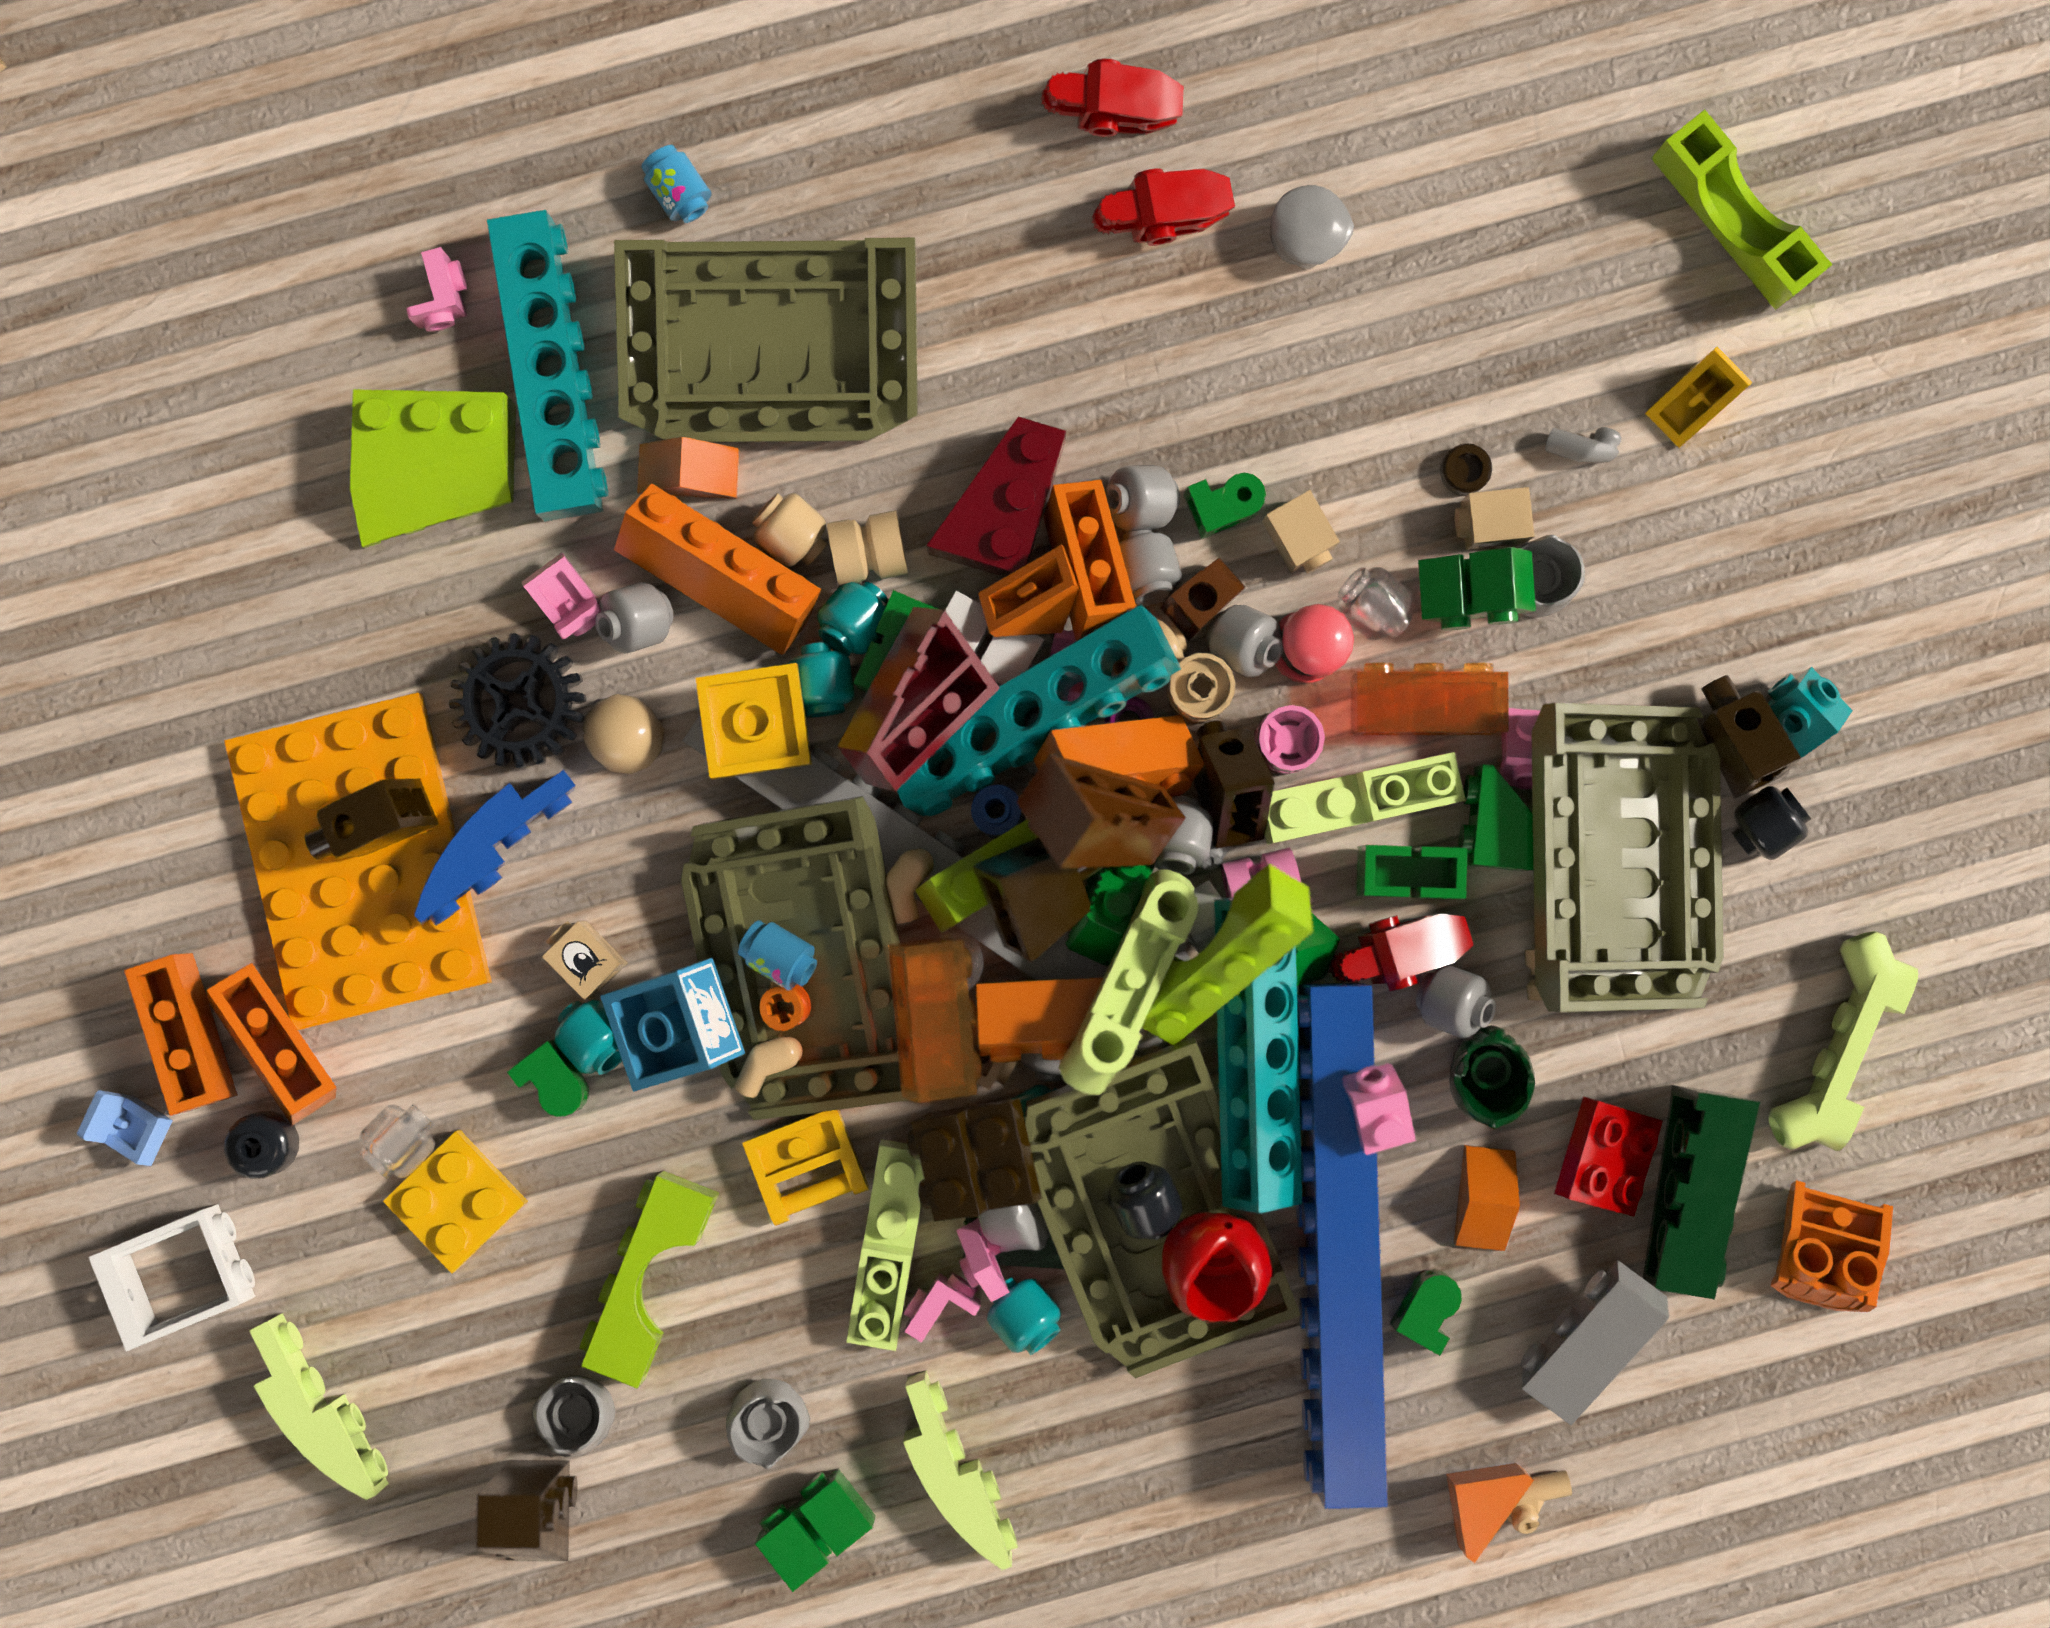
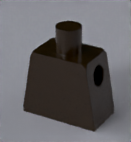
[1701,675,1801,799]
[1194,720,1275,849]
[305,778,439,860]
[973,837,1101,962]

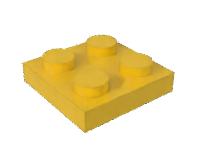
[695,663,812,780]
[383,1130,529,1274]

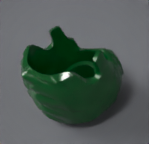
[1449,1025,1535,1129]

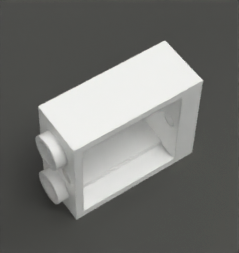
[89,1204,255,1352]

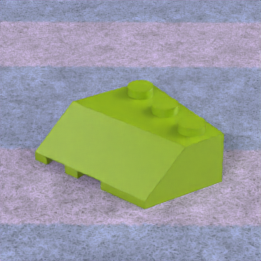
[350,389,516,548]

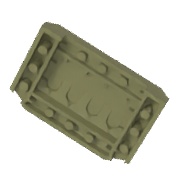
[614,237,918,443]
[1531,703,1724,1012]
[681,796,924,1120]
[1024,1037,1301,1379]

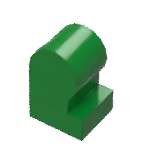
[1183,472,1266,540]
[507,1040,589,1117]
[1389,1269,1462,1356]

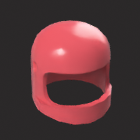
[1275,604,1354,684]

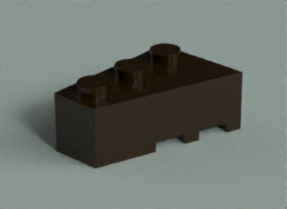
[476,1460,578,1561]

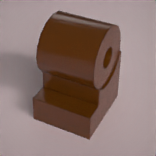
[1161,557,1246,641]

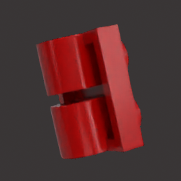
[1554,1096,1663,1217]

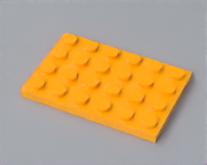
[224,692,492,1031]

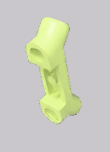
[1059,870,1198,1095]
[1768,931,1918,1151]

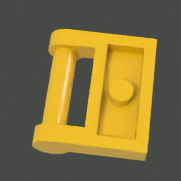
[742,1110,869,1226]

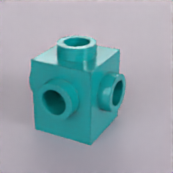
[1767,667,1853,758]

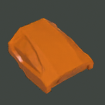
[1771,1180,1893,1312]

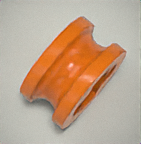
[759,984,811,1031]

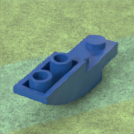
[414,770,576,926]

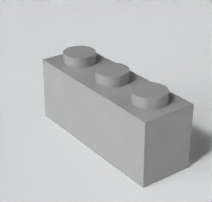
[1520,1260,1669,1426]

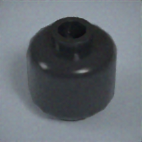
[1731,786,1811,860]
[224,1111,299,1179]
[1108,1161,1183,1240]

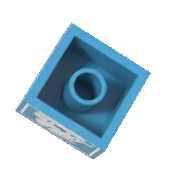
[600,958,745,1092]

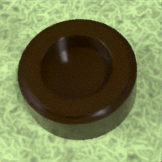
[1440,443,1492,496]

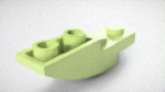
[1265,752,1466,845]
[846,1139,924,1351]
[249,1313,389,1500]
[903,1371,1018,1570]

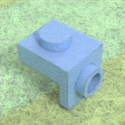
[77,1090,173,1166]

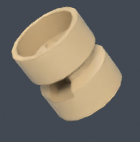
[827,510,908,586]
[1166,653,1235,723]

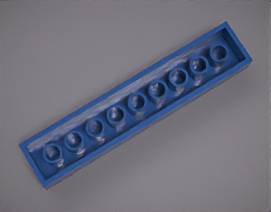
[1296,983,1388,1509]

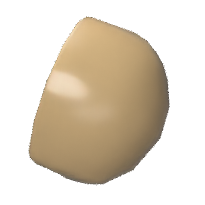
[582,694,664,774]

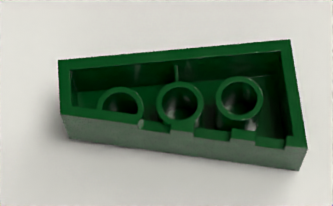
[1643,1085,1760,1300]

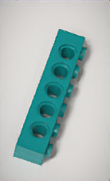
[487,210,609,522]
[897,604,1181,817]
[1214,898,1302,1214]

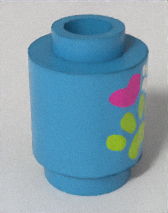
[641,145,712,223]
[738,920,817,990]

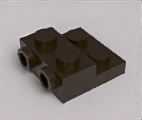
[907,1098,1042,1222]

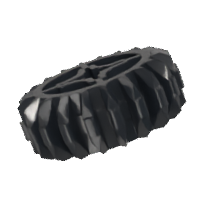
[449,633,587,769]

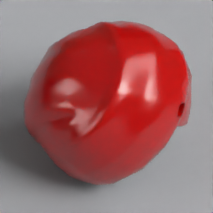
[1161,1212,1272,1323]

